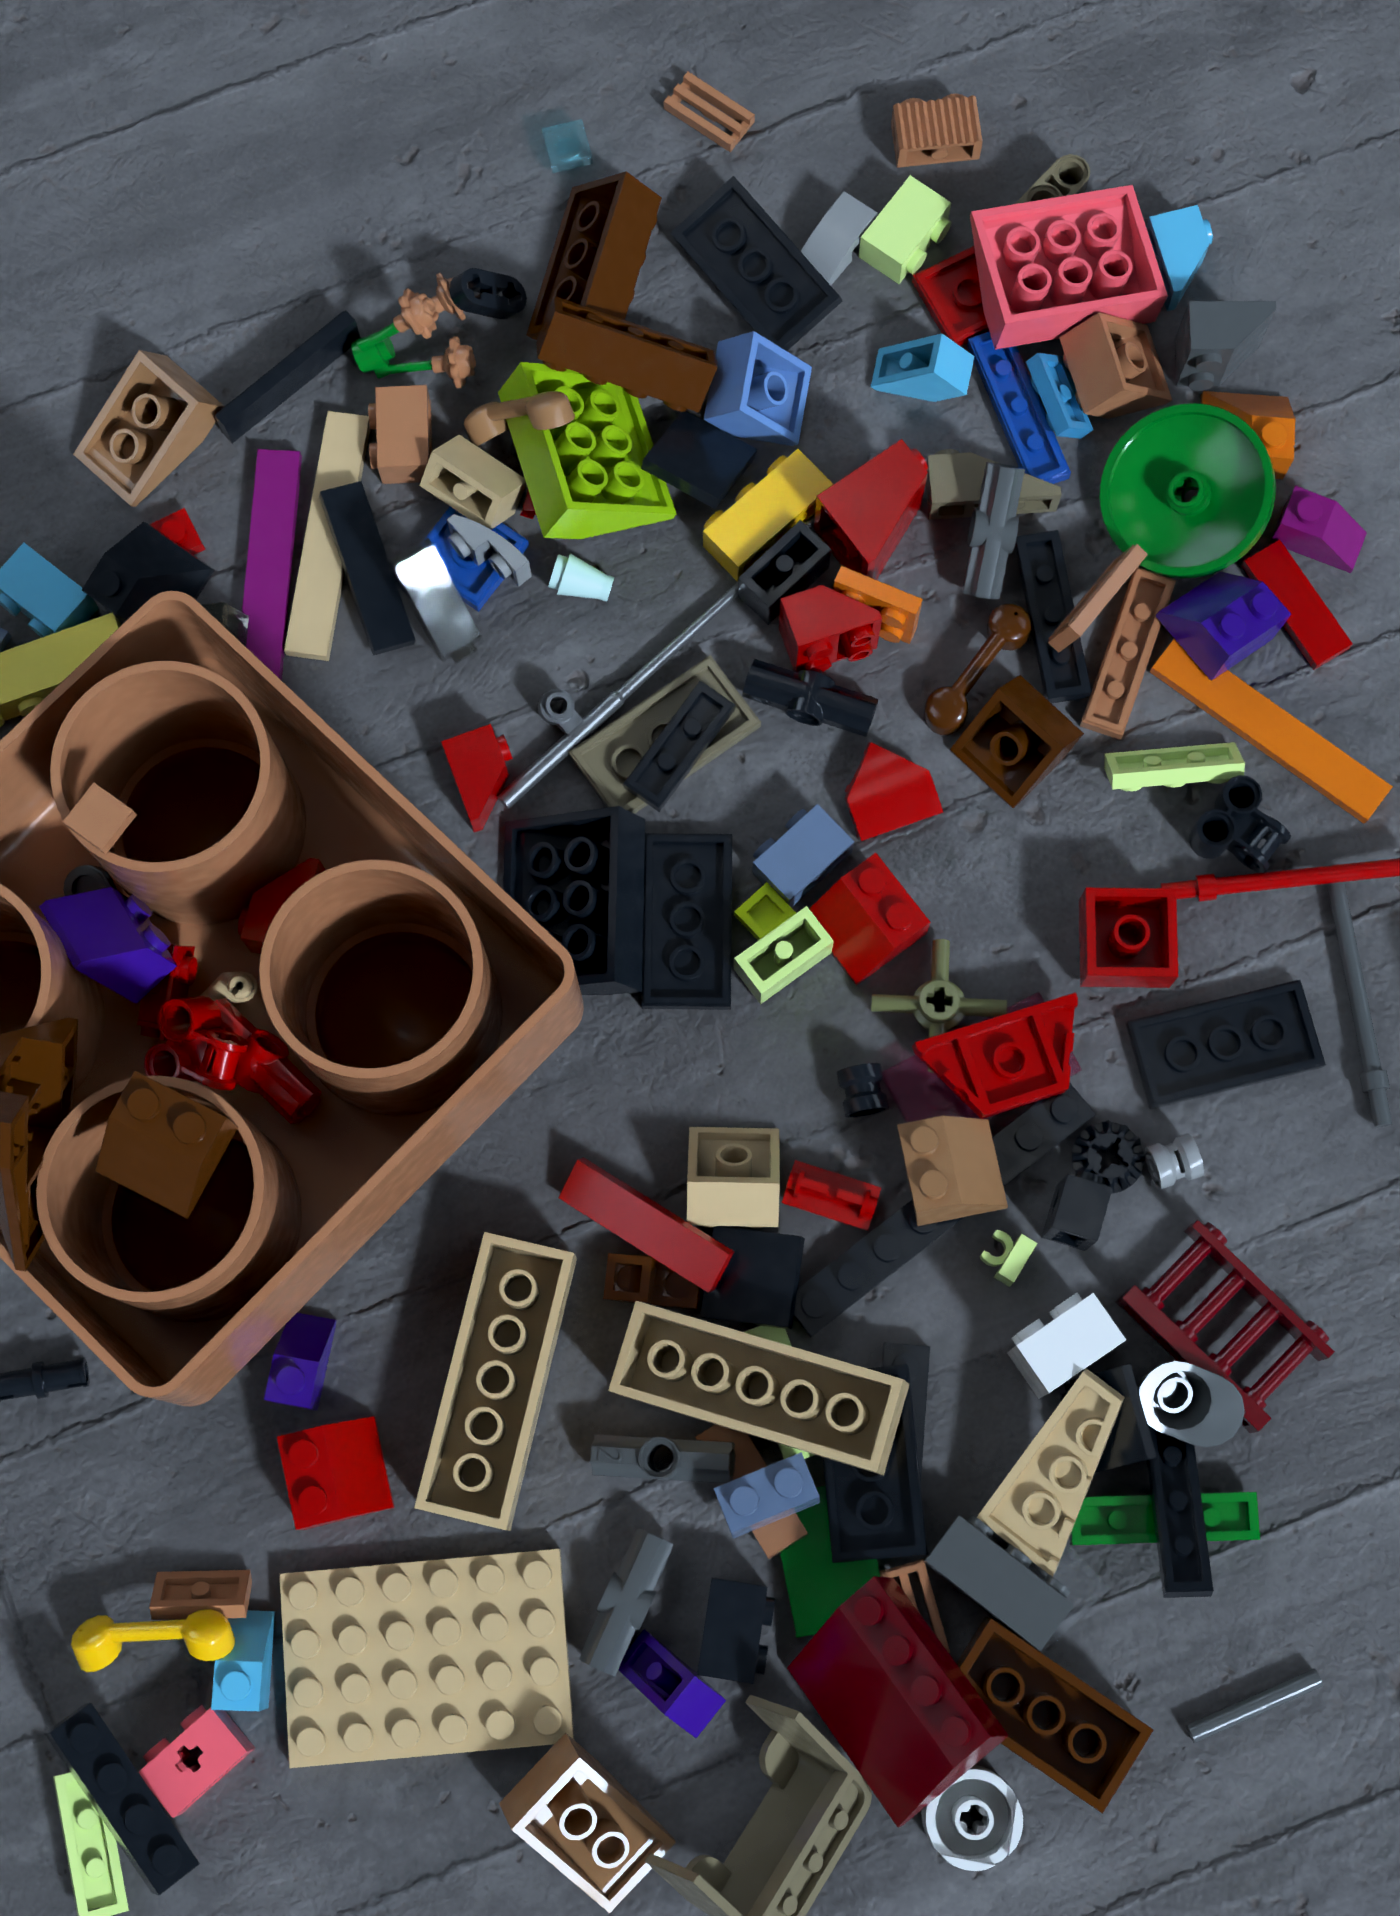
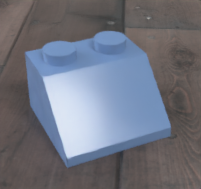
[704,331,812,446]

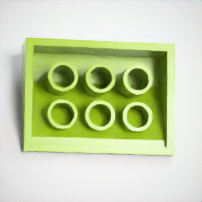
[498,362,677,539]

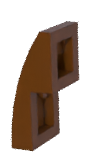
[603,1253,703,1310]

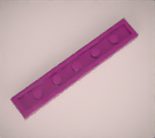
[239,449,302,681]

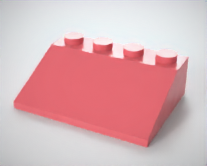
[970,185,1168,350]

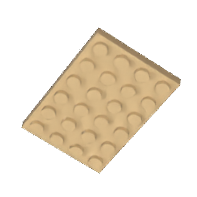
[280,1549,575,1768]

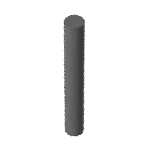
[1186,1668,1323,1743]

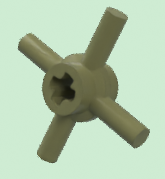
[871,939,1007,1073]

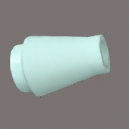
[548,554,615,602]

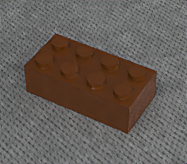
[956,1617,1154,1814]

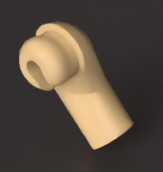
[201,971,257,1003]

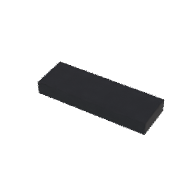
[623,681,736,812]

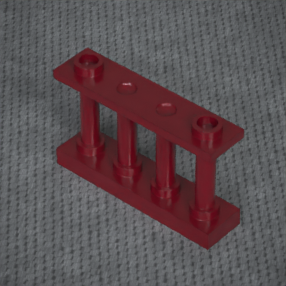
[1116,1220,1335,1433]

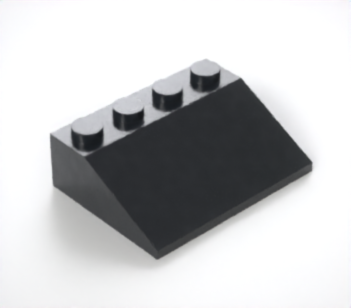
[503,806,645,995]

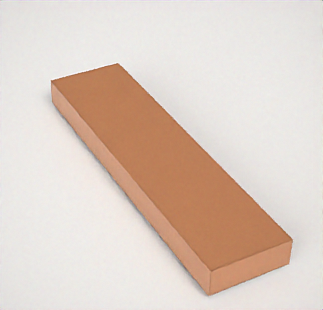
[1080,567,1176,740]

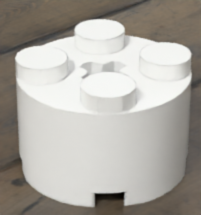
[921,1765,1023,1871]

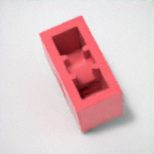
[138,1705,255,1818]

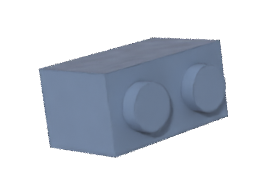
[752,804,854,908]
[713,1452,820,1539]

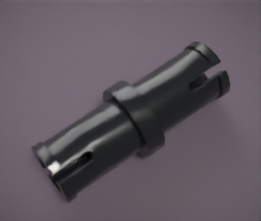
[0,1357,90,1402]

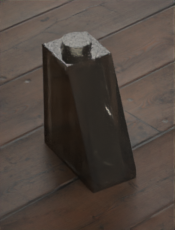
[389,538,482,663]

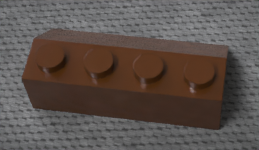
[526,171,662,340]

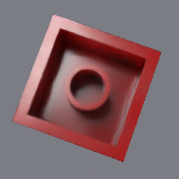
[1079,887,1179,988]

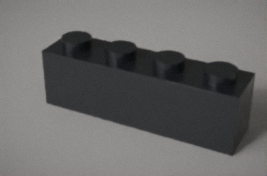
[44,1703,200,1895]

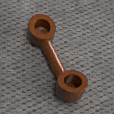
[924,604,1031,735]

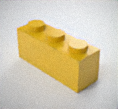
[703,449,833,582]

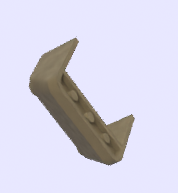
[645,1695,872,1916]

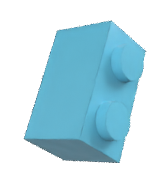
[0,542,99,637]

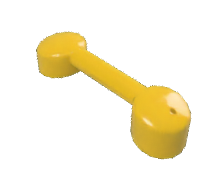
[71,1609,235,1672]

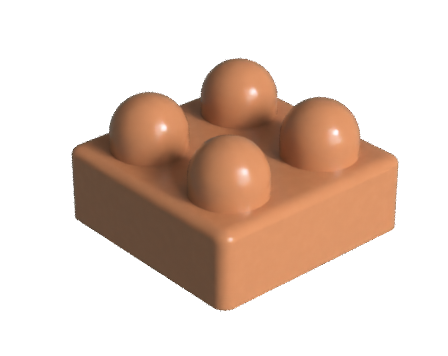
[0,591,584,1407]

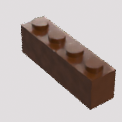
[536,296,718,413]

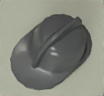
[1138,1360,1245,1447]

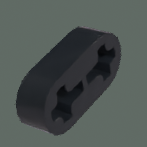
[449,268,527,319]

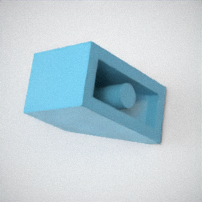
[1146,205,1213,311]
[871,333,975,402]
[211,1610,275,1711]

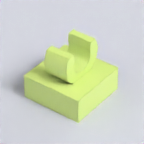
[980,1230,1038,1287]

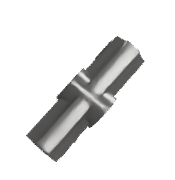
[962,462,1025,599]
[590,1434,736,1484]
[578,1528,674,1677]

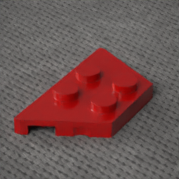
[912,992,1078,1119]

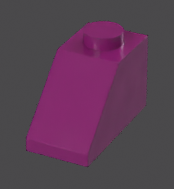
[1270,486,1367,573]

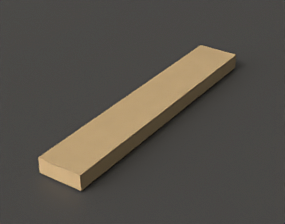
[284,411,370,661]

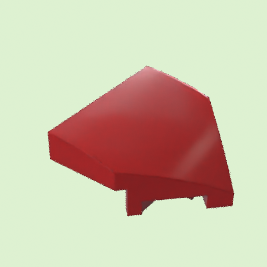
[845,741,943,841]

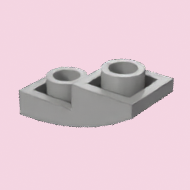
[801,191,878,285]
[447,514,532,587]

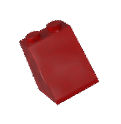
[814,439,928,580]

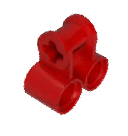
[144,996,249,1090]

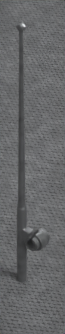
[497,453,878,809]

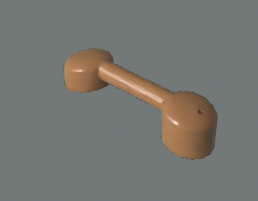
[464,391,575,447]

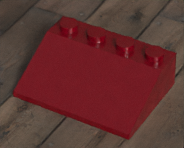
[787,1576,1009,1828]

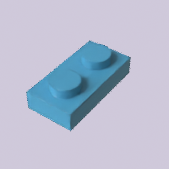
[1026,353,1094,439]

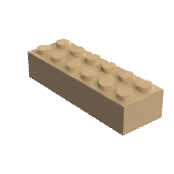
[414,1232,577,1531]
[608,1301,910,1476]

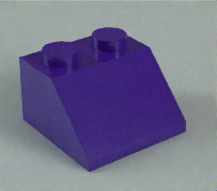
[1156,572,1291,681]
[39,887,177,1004]

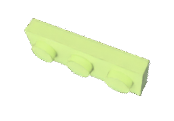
[1104,742,1245,791]
[53,1772,129,1916]

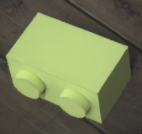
[859,175,951,284]
[734,906,834,1005]

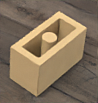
[419,435,526,530]

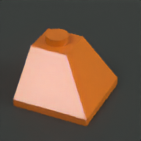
[1201,391,1295,479]

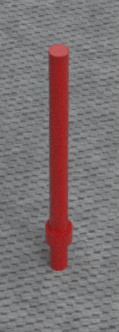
[1160,858,1400,902]

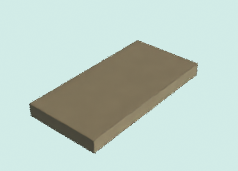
[568,655,761,814]

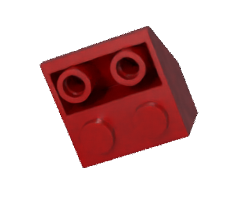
[779,585,882,673]

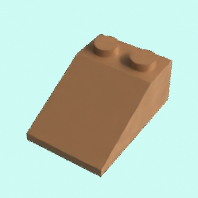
[73,350,225,507]
[499,1733,676,1914]

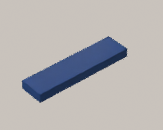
[967,332,1071,484]

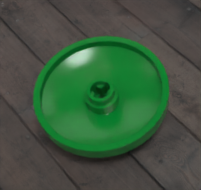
[1100,403,1276,579]

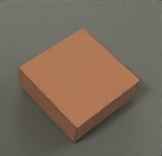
[62,782,137,854]

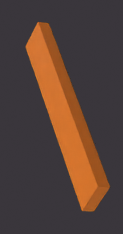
[1150,639,1393,824]

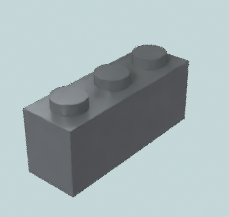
[925,1515,1074,1652]

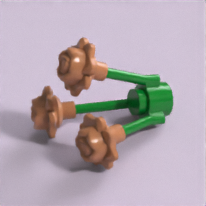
[351,273,476,389]

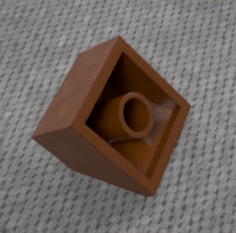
[950,675,1084,808]
[95,1071,238,1219]

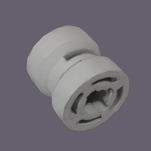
[1144,1133,1204,1190]

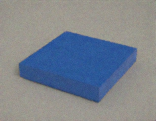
[408,507,529,612]

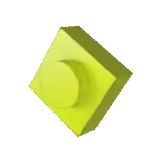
[734,882,796,941]

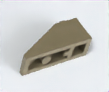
[926,449,1062,520]

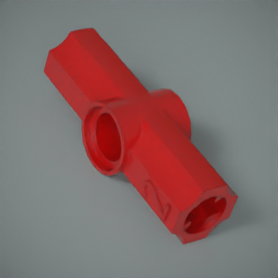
[215,998,321,1124]

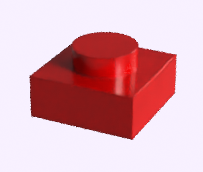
[149,508,206,555]

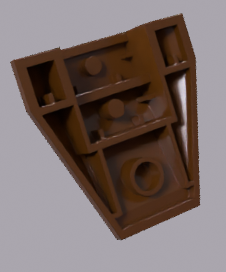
[0,1017,78,1272]

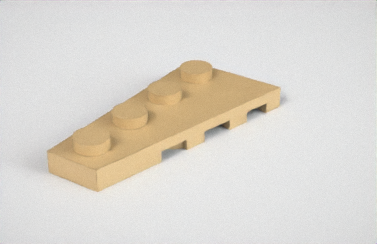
[977,1368,1125,1577]

